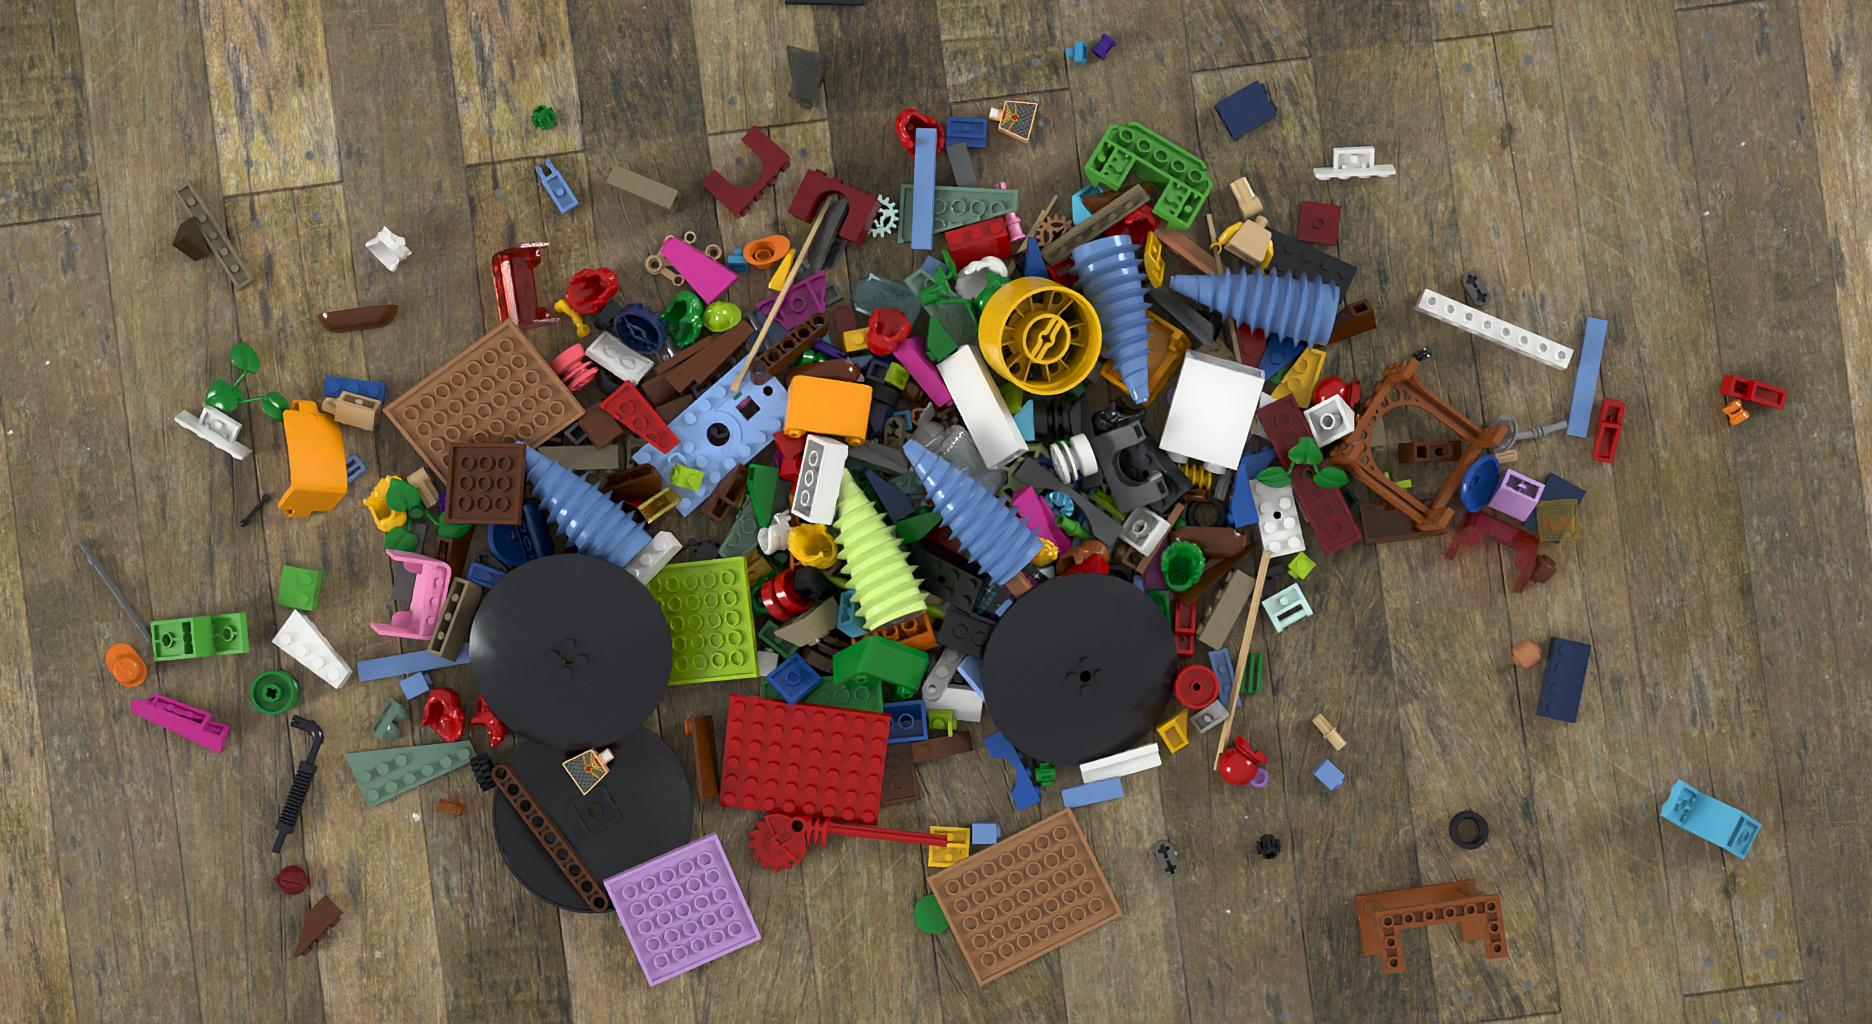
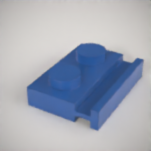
[946,117,987,149]

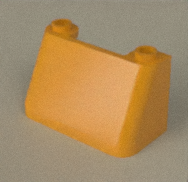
[1100,309,1192,407]
[784,375,873,446]

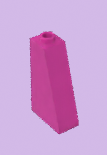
[660,237,740,304]
[893,335,955,408]

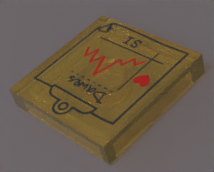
[1536,499,1580,541]

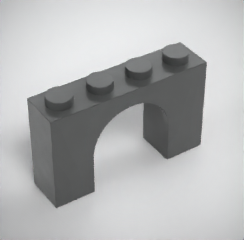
[1090,419,1169,513]

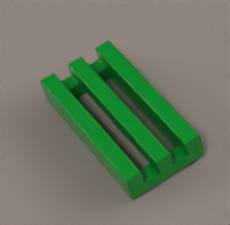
[1239,653,1263,694]

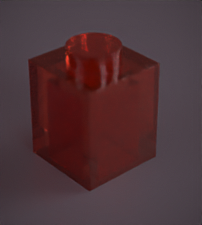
[834,304,858,335]

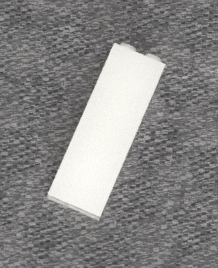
[936,344,1029,470]

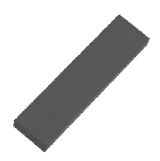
[391,521,428,603]

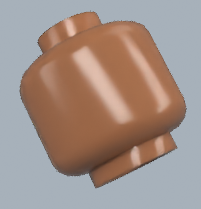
[1511,640,1543,669]

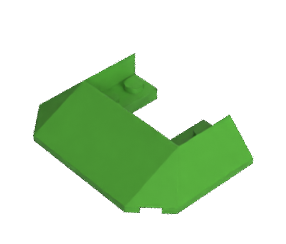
[1084,121,1213,230]

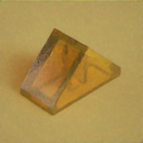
[637,484,682,524]

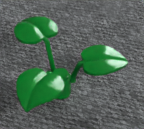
[919,248,979,335]
[204,342,290,423]
[1256,437,1350,488]
[384,478,473,555]

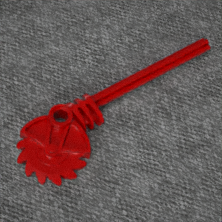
[748,812,948,872]

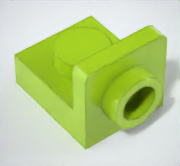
[884,362,910,390]
[929,709,957,737]

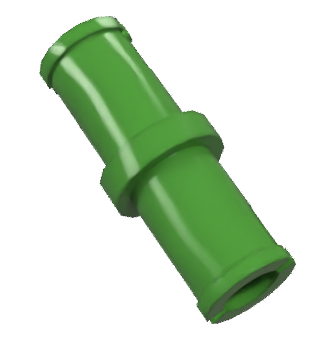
[1055,514,1090,542]

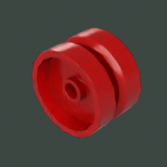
[761,569,813,621]
[1173,663,1219,709]

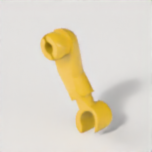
[554,299,590,339]

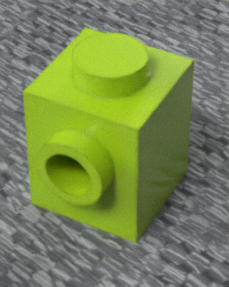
[1285,551,1316,579]

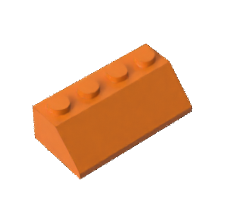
[850,611,939,651]

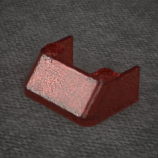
[492,242,561,330]
[1443,510,1539,594]

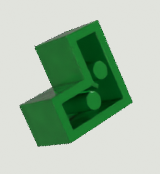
[757,619,800,659]

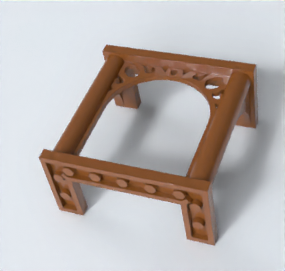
[1327,358,1509,531]
[1355,879,1508,974]

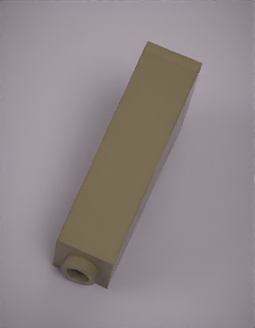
[606,164,682,214]

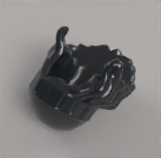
[1091,395,1147,435]

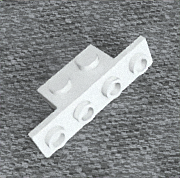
[1313,146,1396,180]
[174,405,252,460]

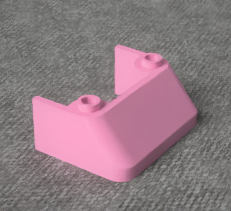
[371,549,451,640]

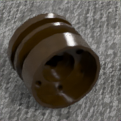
[801,629,852,673]

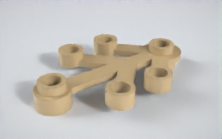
[645,231,722,287]

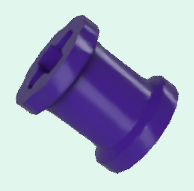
[1090,34,1117,60]

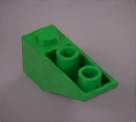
[746,464,780,528]
[894,506,943,545]

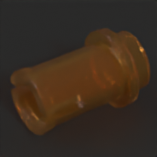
[437,799,464,818]

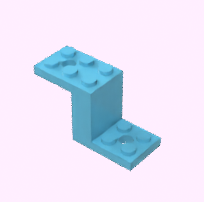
[1660,779,1762,860]

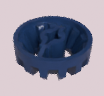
[614,303,669,354]

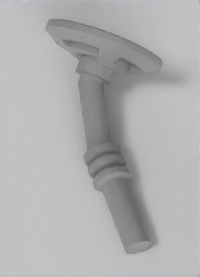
[1488,414,1568,453]

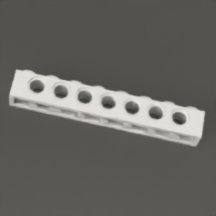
[1414,289,1574,370]

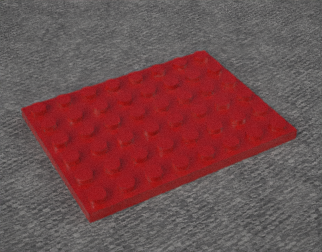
[719,693,891,826]

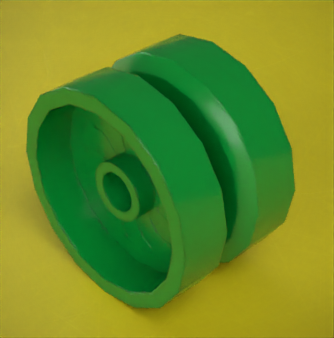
[250,670,301,715]

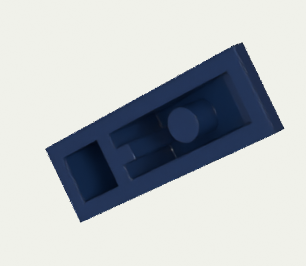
[862,466,914,523]

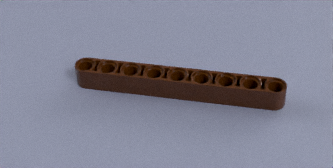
[491,763,610,912]

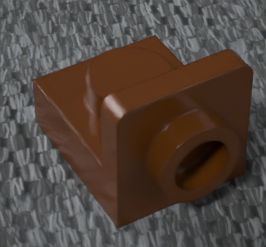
[920,397,954,422]

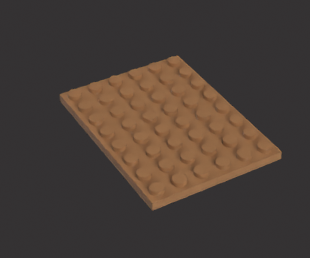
[382,317,586,487]
[926,807,1123,986]

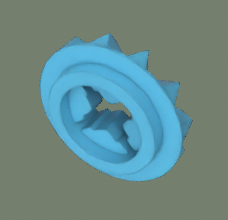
[1044,492,1074,518]

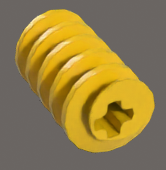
[1175,462,1213,490]

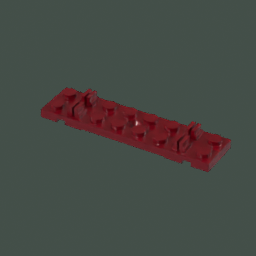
[1255,393,1363,556]

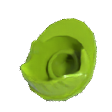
[701,301,742,333]

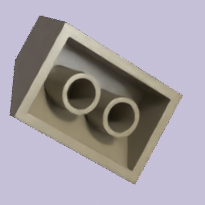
[774,596,839,647]

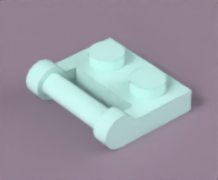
[1261,583,1313,633]

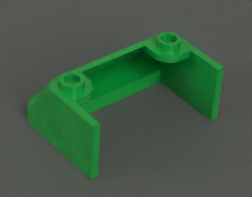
[832,635,929,702]

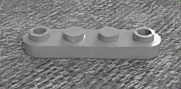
[922,647,966,702]

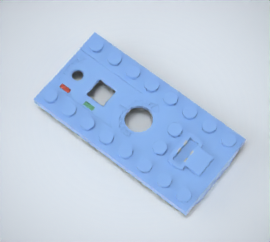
[632,353,788,517]

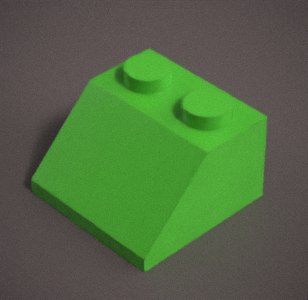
[277,565,324,611]

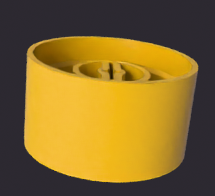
[978,276,1102,395]

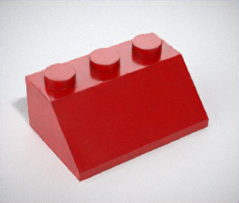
[945,216,1013,273]

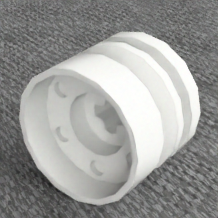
[1050,433,1098,484]

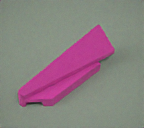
[1012,484,1072,564]
[131,693,230,753]

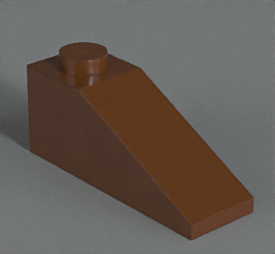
[1398,441,1461,463]
[911,731,973,763]

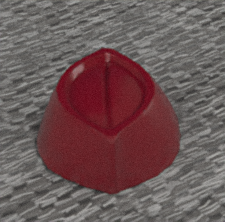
[274,865,309,895]

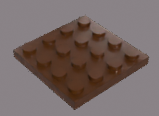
[444,443,527,525]

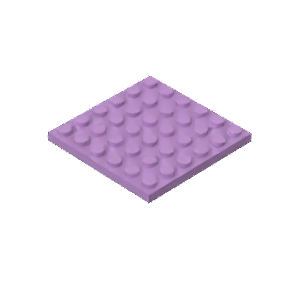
[603,832,762,987]

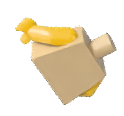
[1210,216,1274,275]

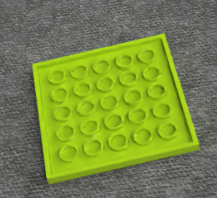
[645,556,760,686]

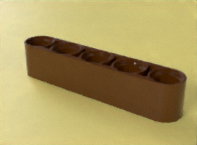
[749,312,828,386]

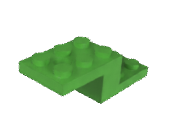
[150,612,249,662]

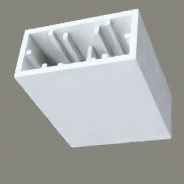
[1159,349,1265,474]

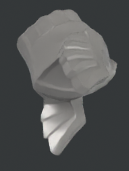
[909,402,966,454]

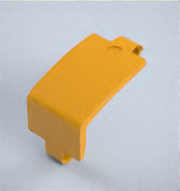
[278,400,347,518]

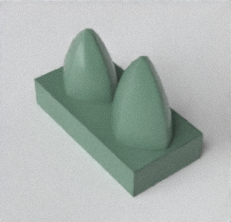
[371,697,409,740]

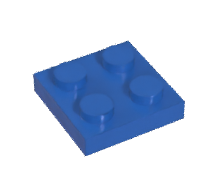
[765,652,823,706]

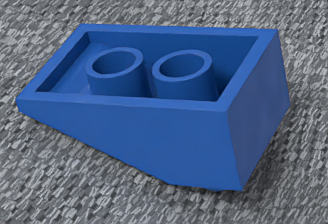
[1225,463,1260,528]

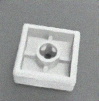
[1118,506,1170,557]

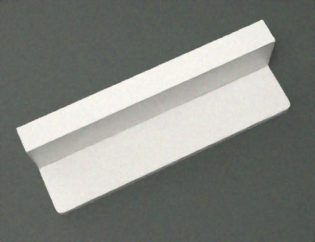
[1079,742,1161,783]

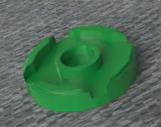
[914,893,949,934]

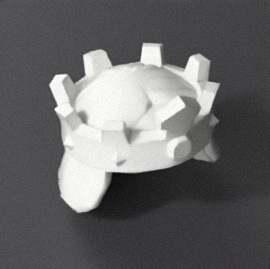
[365,226,412,272]
[758,509,793,555]

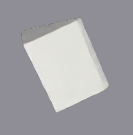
[1304,394,1355,448]

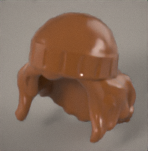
[1055,539,1110,576]

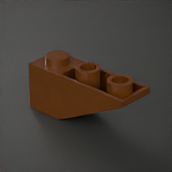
[1318,298,1376,348]
[294,896,343,958]

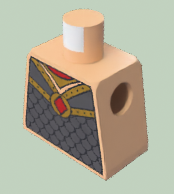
[989,101,1037,143]
[562,748,614,795]

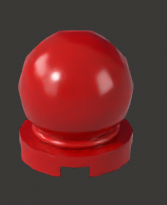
[1312,376,1361,414]
[1218,735,1269,786]

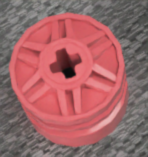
[548,343,600,393]

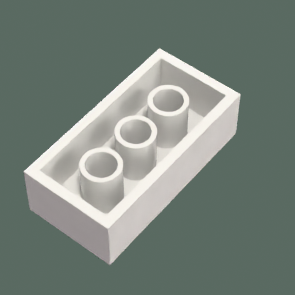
[791,434,848,525]
[1249,479,1306,558]

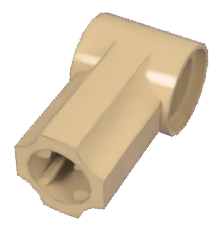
[1229,177,1263,220]
[406,466,439,509]

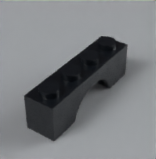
[793,566,843,632]

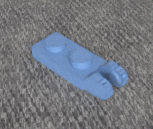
[534,158,580,215]

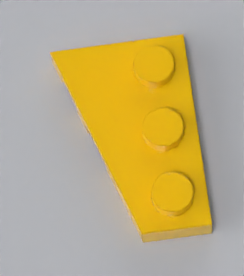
[1270,346,1326,410]

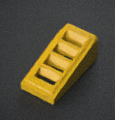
[768,249,796,291]

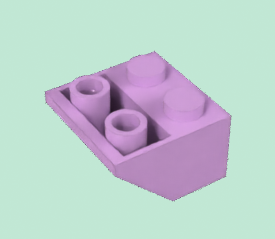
[1487,469,1545,522]

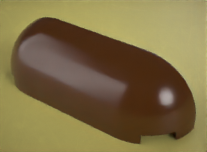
[1083,182,1153,213]
[318,305,398,333]
[784,359,861,390]
[598,463,662,502]
[1167,526,1248,557]

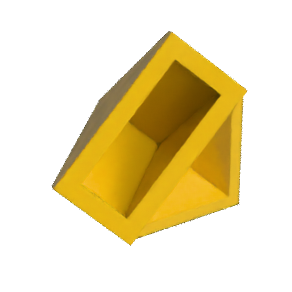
[1155,707,1189,754]

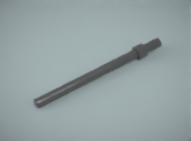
[79,541,152,644]

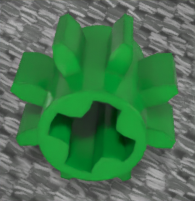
[530,105,557,130]
[1034,762,1056,786]

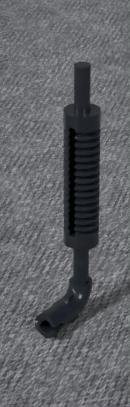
[272,715,325,854]

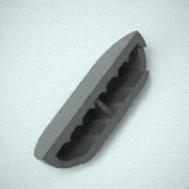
[808,199,849,273]

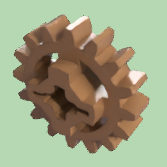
[1035,214,1076,248]

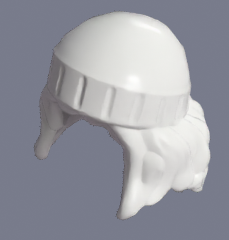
[955,256,1008,306]

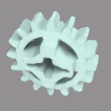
[867,195,899,238]

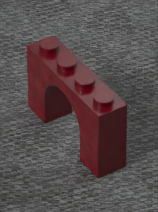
[701,125,791,218]
[788,169,882,247]

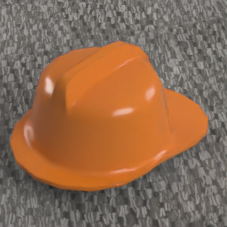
[743,235,790,270]
[106,643,148,688]

